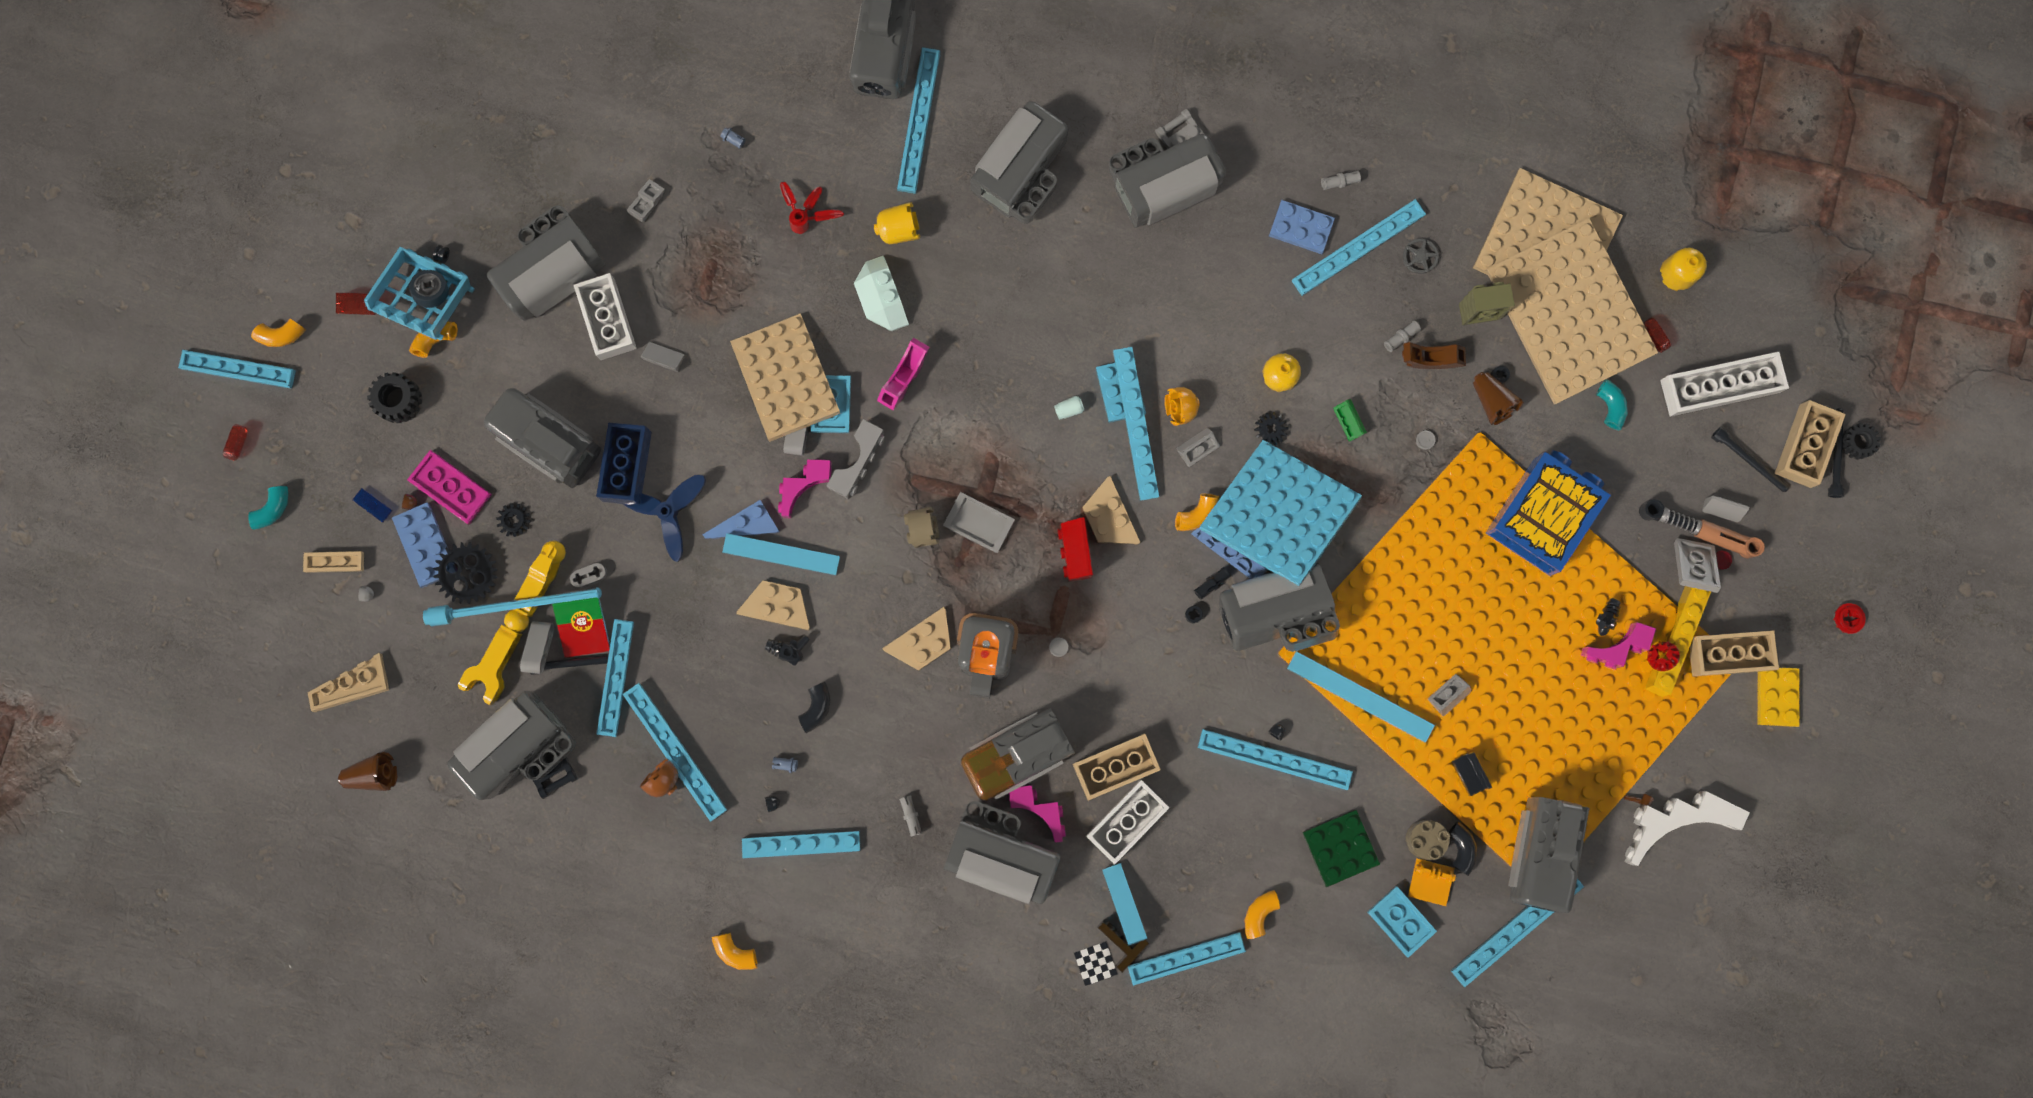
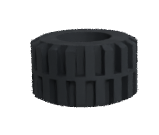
[367,372,422,423]

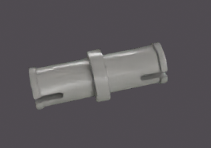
[1321,170,1361,191]
[1384,321,1421,352]
[899,796,923,837]

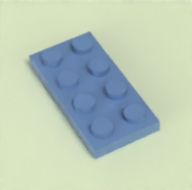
[392,502,457,588]

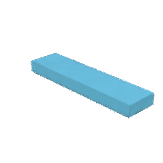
[1102,863,1147,945]

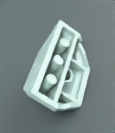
[854,256,909,331]

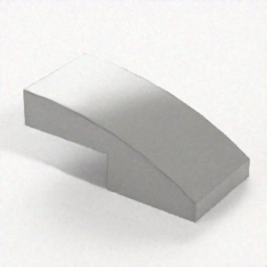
[627,179,665,223]

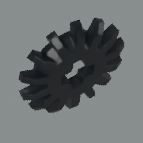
[1254,412,1288,446]
[496,503,531,537]

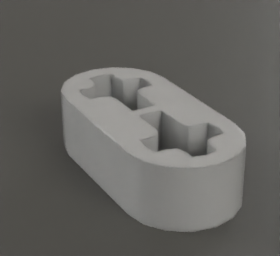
[570,563,607,588]

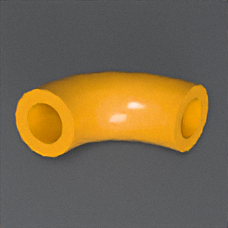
[251,319,306,347]
[409,321,458,358]
[1175,493,1219,531]
[1245,890,1280,939]
[712,933,758,970]

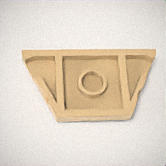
[1082,476,1140,545]
[737,581,810,630]
[882,607,951,670]

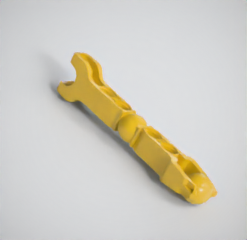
[458,540,566,705]

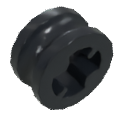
[433,245,450,264]
[1491,366,1510,384]
[1185,606,1203,624]

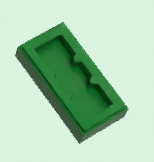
[1333,399,1367,442]

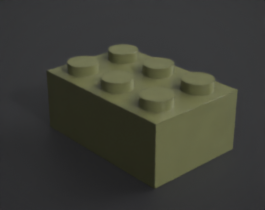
[1459,282,1515,325]

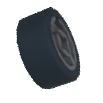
[409,270,448,308]

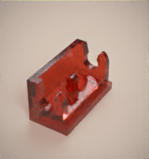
[336,293,380,315]

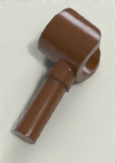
[1624,794,1654,806]

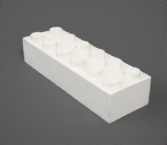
[1660,352,1789,416]

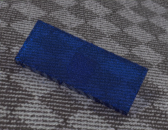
[352,488,393,522]

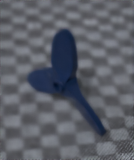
[623,475,706,562]

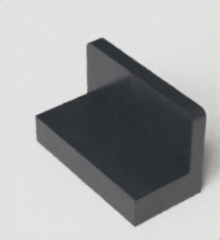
[1451,752,1492,796]

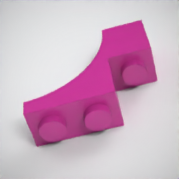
[877,338,930,410]
[778,460,832,518]
[1581,622,1656,670]
[1009,785,1066,842]

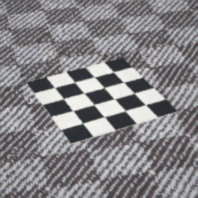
[1074,942,1118,986]

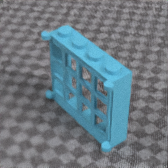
[364,247,475,340]

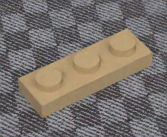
[303,551,364,573]

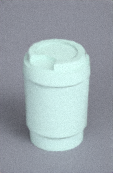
[1054,396,1084,420]

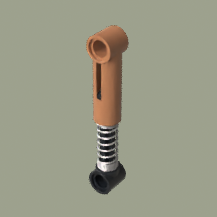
[1639,499,1765,559]

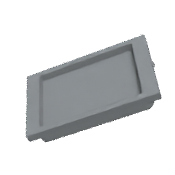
[943,492,1015,554]

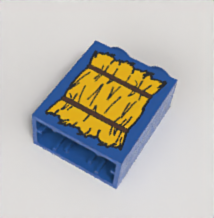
[1485,450,1611,576]

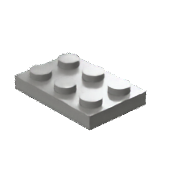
[1674,538,1721,593]

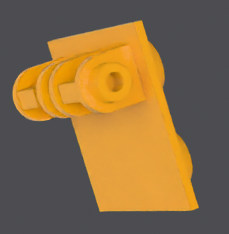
[1408,858,1456,906]

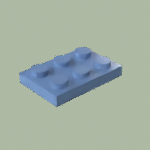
[1269,200,1335,254]

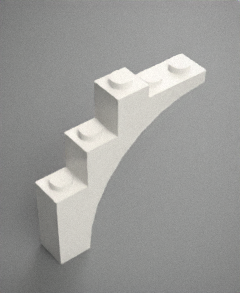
[1624,791,1750,866]

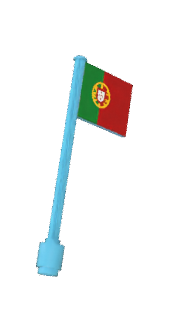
[423,587,610,658]

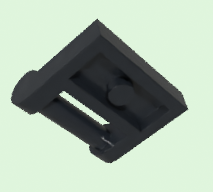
[532,754,578,799]

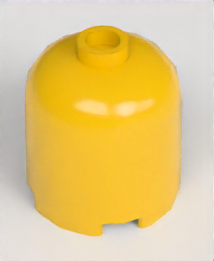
[874,202,920,244]
[1660,248,1707,291]

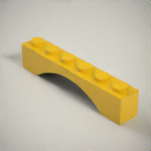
[1645,586,1711,697]

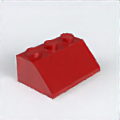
[1057,517,1093,582]

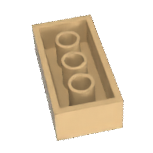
[1775,400,1846,488]
[1689,631,1779,677]
[1072,734,1160,800]

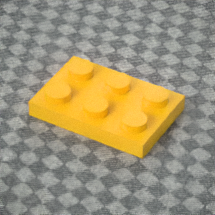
[1757,668,1799,727]

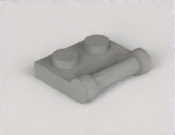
[1155,109,1204,149]

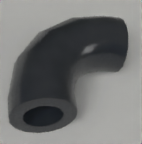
[798,682,831,733]
[1448,821,1477,876]

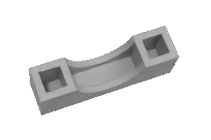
[827,419,885,499]

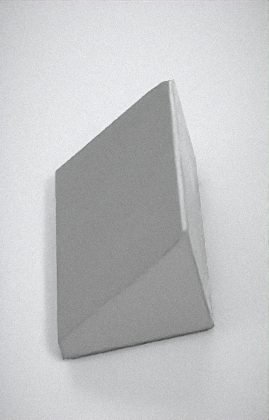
[641,342,685,372]
[1176,428,1220,467]
[1702,495,1749,522]
[1428,674,1471,716]

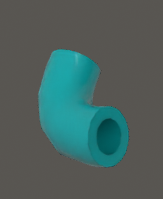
[1596,379,1628,430]
[248,486,289,530]

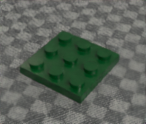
[1302,810,1380,887]

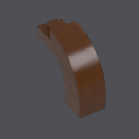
[1402,342,1466,369]

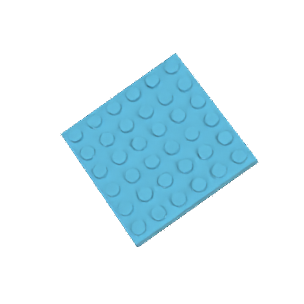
[1200,440,1362,586]

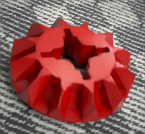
[1833,603,1866,634]
[1647,641,1680,671]

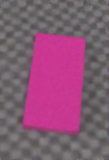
[407,450,492,525]

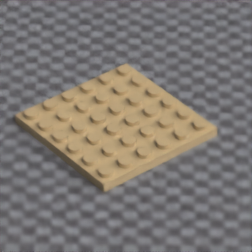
[1473,168,1623,275]

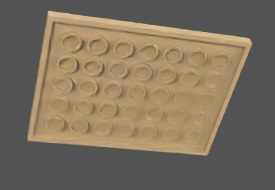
[1486,218,1658,404]

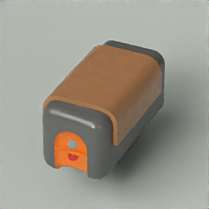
[957,613,1019,699]

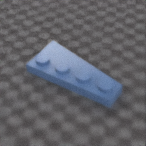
[1191,527,1268,579]

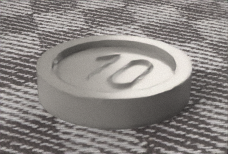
[1416,430,1435,450]
[1049,638,1068,657]

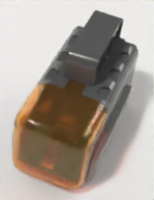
[961,708,1075,800]

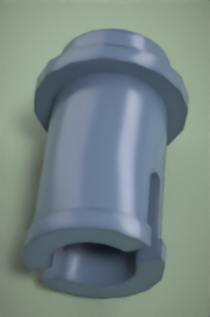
[720,127,746,149]
[772,757,798,773]

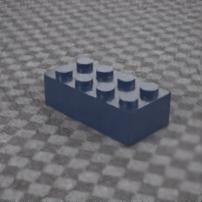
[596,423,652,506]

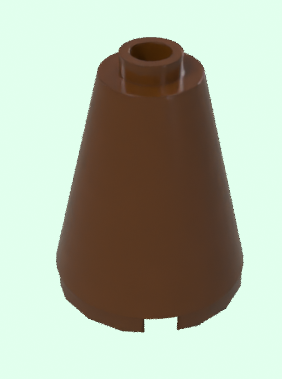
[1473,372,1524,425]
[338,752,398,791]

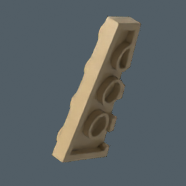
[308,653,389,712]

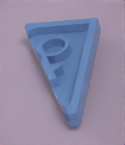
[702,500,780,539]

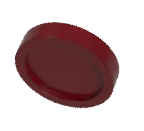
[1716,551,1732,570]

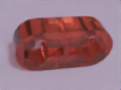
[1643,318,1671,353]
[223,424,248,461]

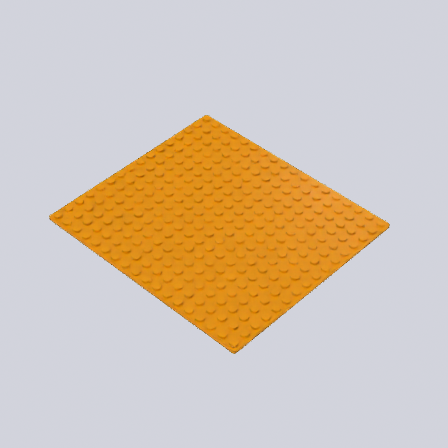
[1278,433,1731,867]

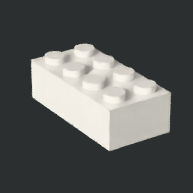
[574,273,637,360]
[1086,780,1169,864]

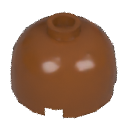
[640,758,678,797]

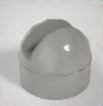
[358,586,374,602]

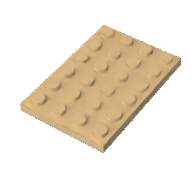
[730,313,841,442]

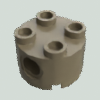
[904,507,939,548]
[1405,820,1450,860]

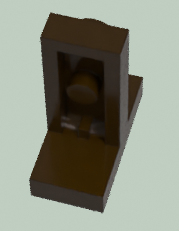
[1097,921,1149,973]

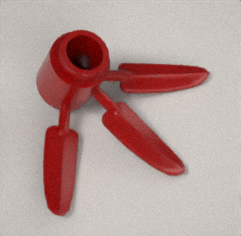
[780,182,844,234]

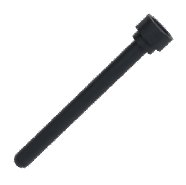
[1828,408,1845,498]
[1711,426,1788,492]
[530,656,609,675]

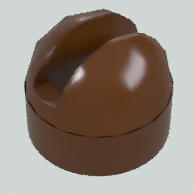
[402,494,417,510]

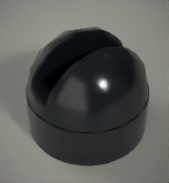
[1268,724,1286,741]
[765,796,780,812]

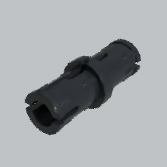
[1193,567,1231,600]

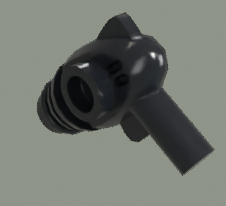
[1596,598,1621,636]
[765,635,810,666]

